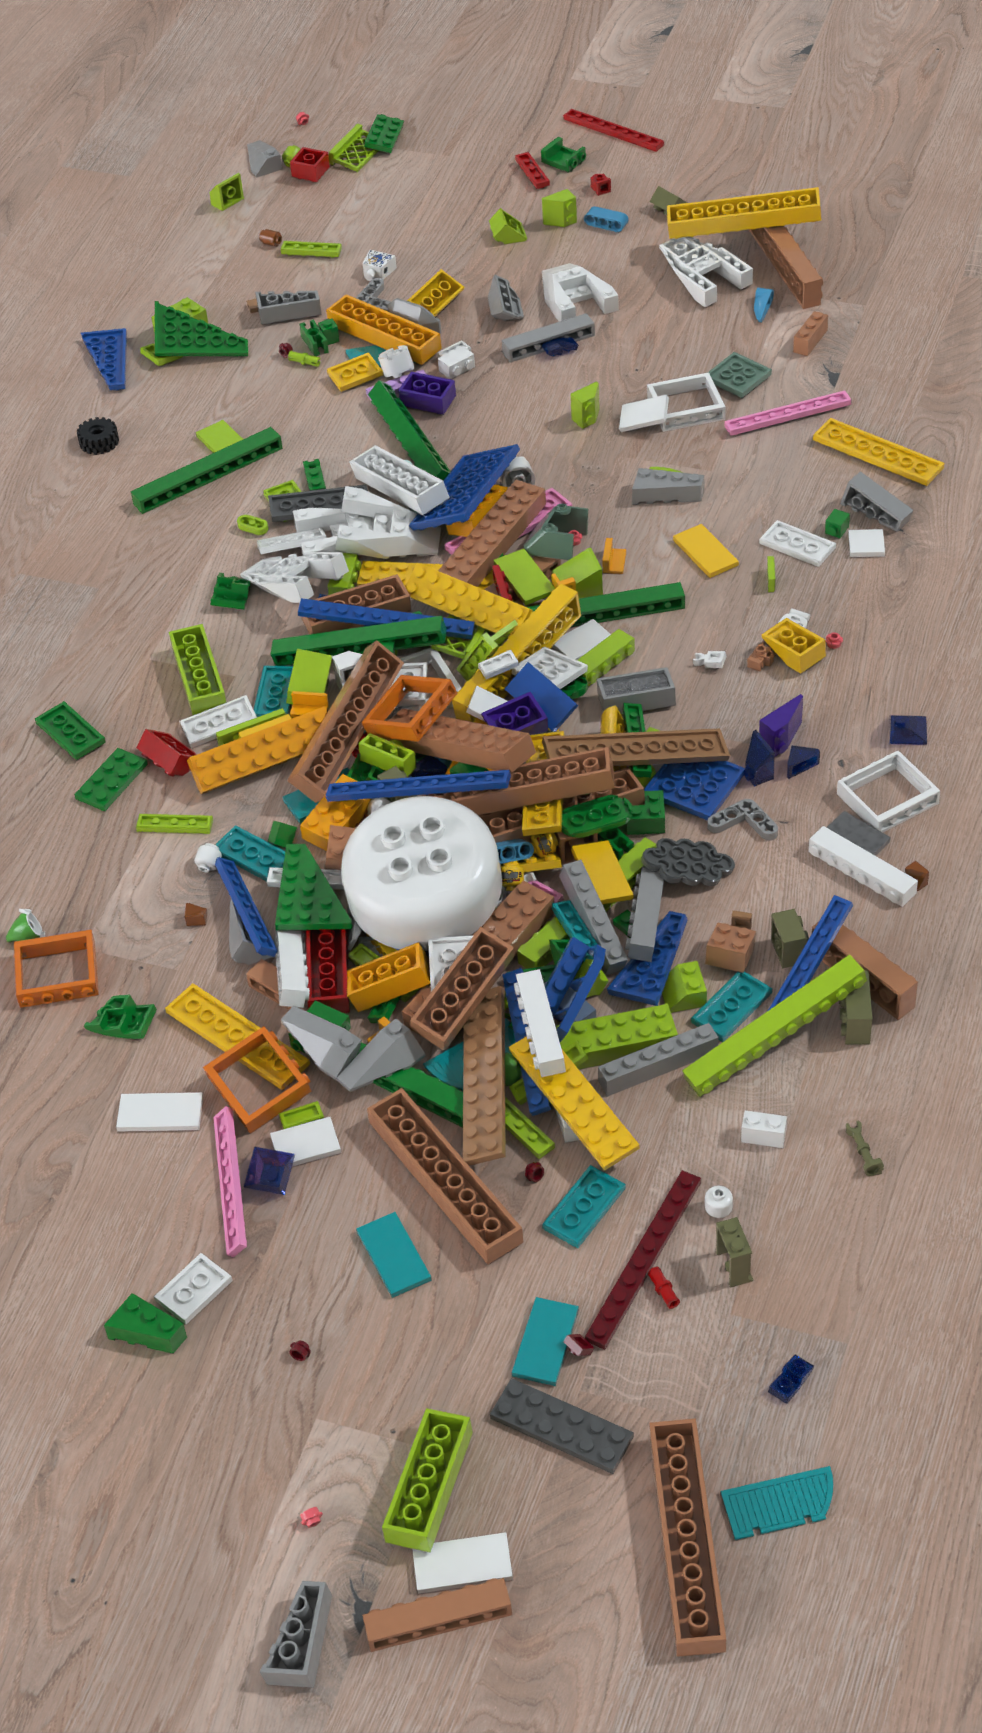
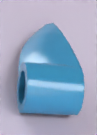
[754,287,774,323]

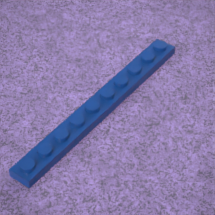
[298,598,475,640]
[325,770,511,802]

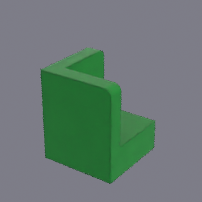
[268,821,297,847]

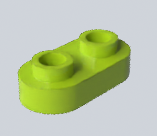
[237,515,268,535]

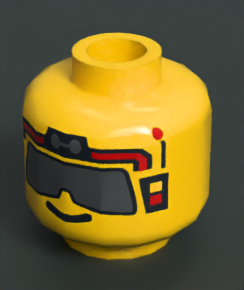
[531,833,559,858]
[501,863,524,891]

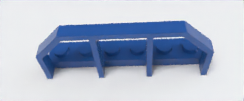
[545,937,606,1042]

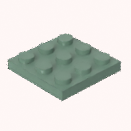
[707,352,772,398]

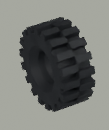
[77,417,119,455]

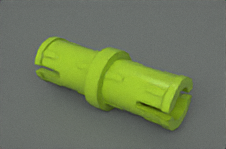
[288,351,321,367]

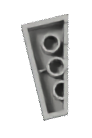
[255,291,322,324]
[632,468,704,505]
[260,1581,332,1688]

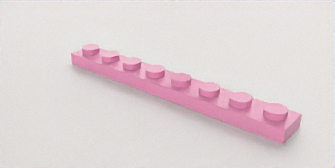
[724,390,851,436]
[213,1106,247,1257]

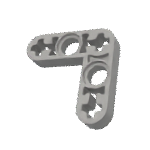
[356,278,391,311]
[708,799,778,840]

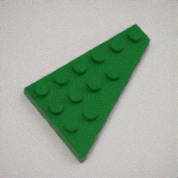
[155,301,248,356]
[275,844,352,930]

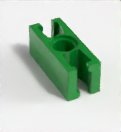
[299,319,329,356]
[598,827,634,861]

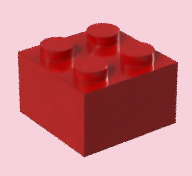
[290,147,330,182]

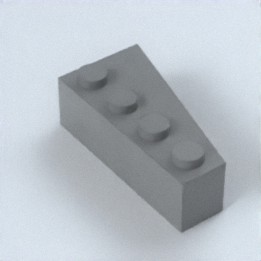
[840,471,913,532]

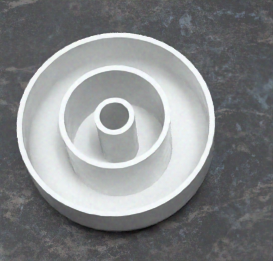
[341,796,502,951]

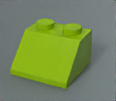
[209,173,244,211]
[542,189,577,227]
[489,208,527,244]
[570,381,600,429]
[662,961,707,1013]

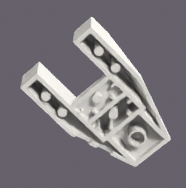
[659,237,753,307]
[542,263,619,322]
[335,486,441,559]
[293,508,374,556]
[240,552,349,604]

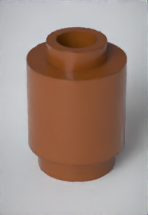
[259,229,282,247]

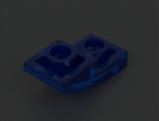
[542,338,579,356]
[768,1354,814,1404]

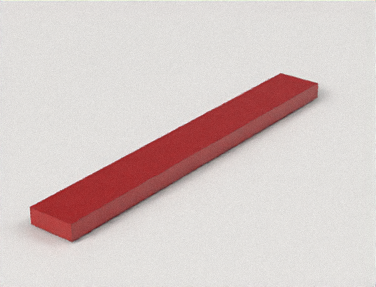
[563,109,664,152]

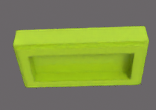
[767,556,776,592]
[278,1101,324,1129]

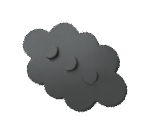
[641,838,735,886]

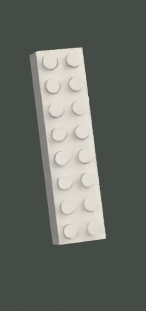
[349,445,450,515]

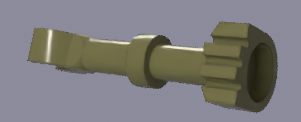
[846,1120,884,1176]

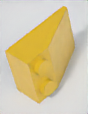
[761,618,826,673]

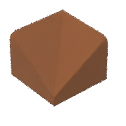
[905,861,929,891]
[185,903,207,926]

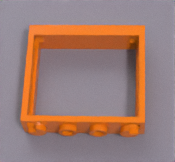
[361,675,458,742]
[14,929,99,1008]
[203,1026,312,1134]

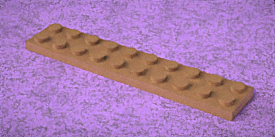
[542,728,730,766]
[463,986,506,1166]

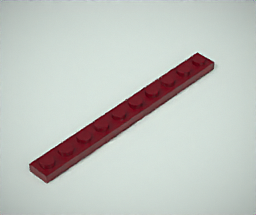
[585,1170,701,1350]

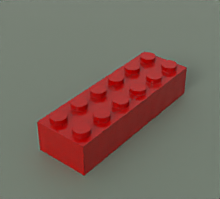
[306,907,350,1013]

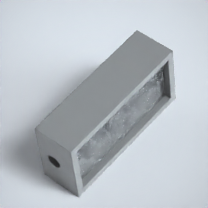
[597,667,676,714]

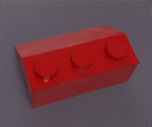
[136,729,197,777]

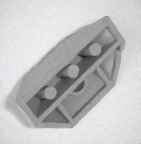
[488,275,524,321]
[387,298,441,334]

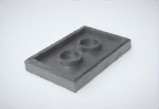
[826,811,891,856]

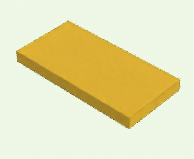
[673,523,739,578]
[571,840,634,904]

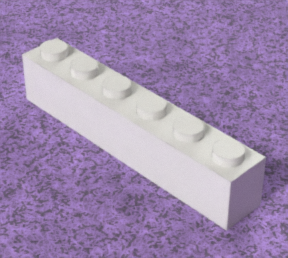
[808,826,918,907]
[274,930,310,1008]
[513,969,566,1077]

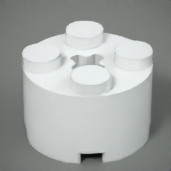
[378,345,414,378]
[499,456,535,488]

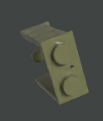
[716,1217,754,1288]

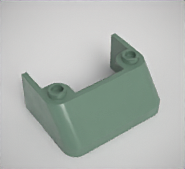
[524,504,589,560]

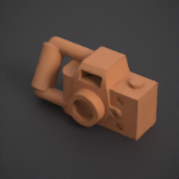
[747,640,777,671]

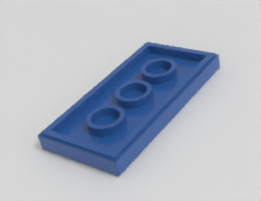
[505,662,579,732]

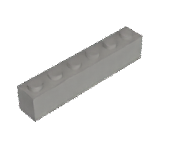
[502,313,595,363]
[559,860,628,976]
[625,867,664,962]
[598,1023,718,1097]

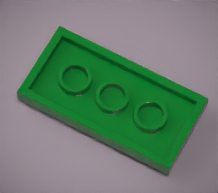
[364,114,404,153]
[35,701,106,760]
[74,748,148,811]

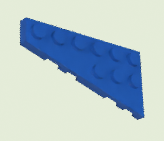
[81,328,127,390]
[607,911,688,1006]

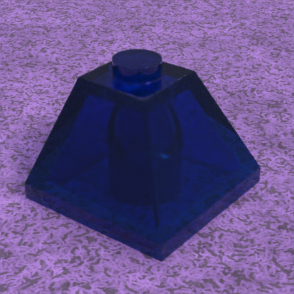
[889,715,927,745]
[744,730,775,787]
[244,1147,295,1195]

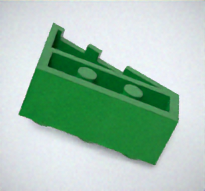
[104,1293,187,1354]

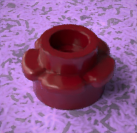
[279,343,293,358]
[525,1162,544,1182]
[289,1340,311,1361]

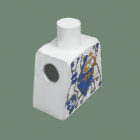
[363,250,397,281]

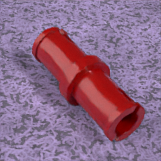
[648,1266,680,1309]

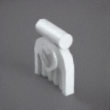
[778,608,810,628]

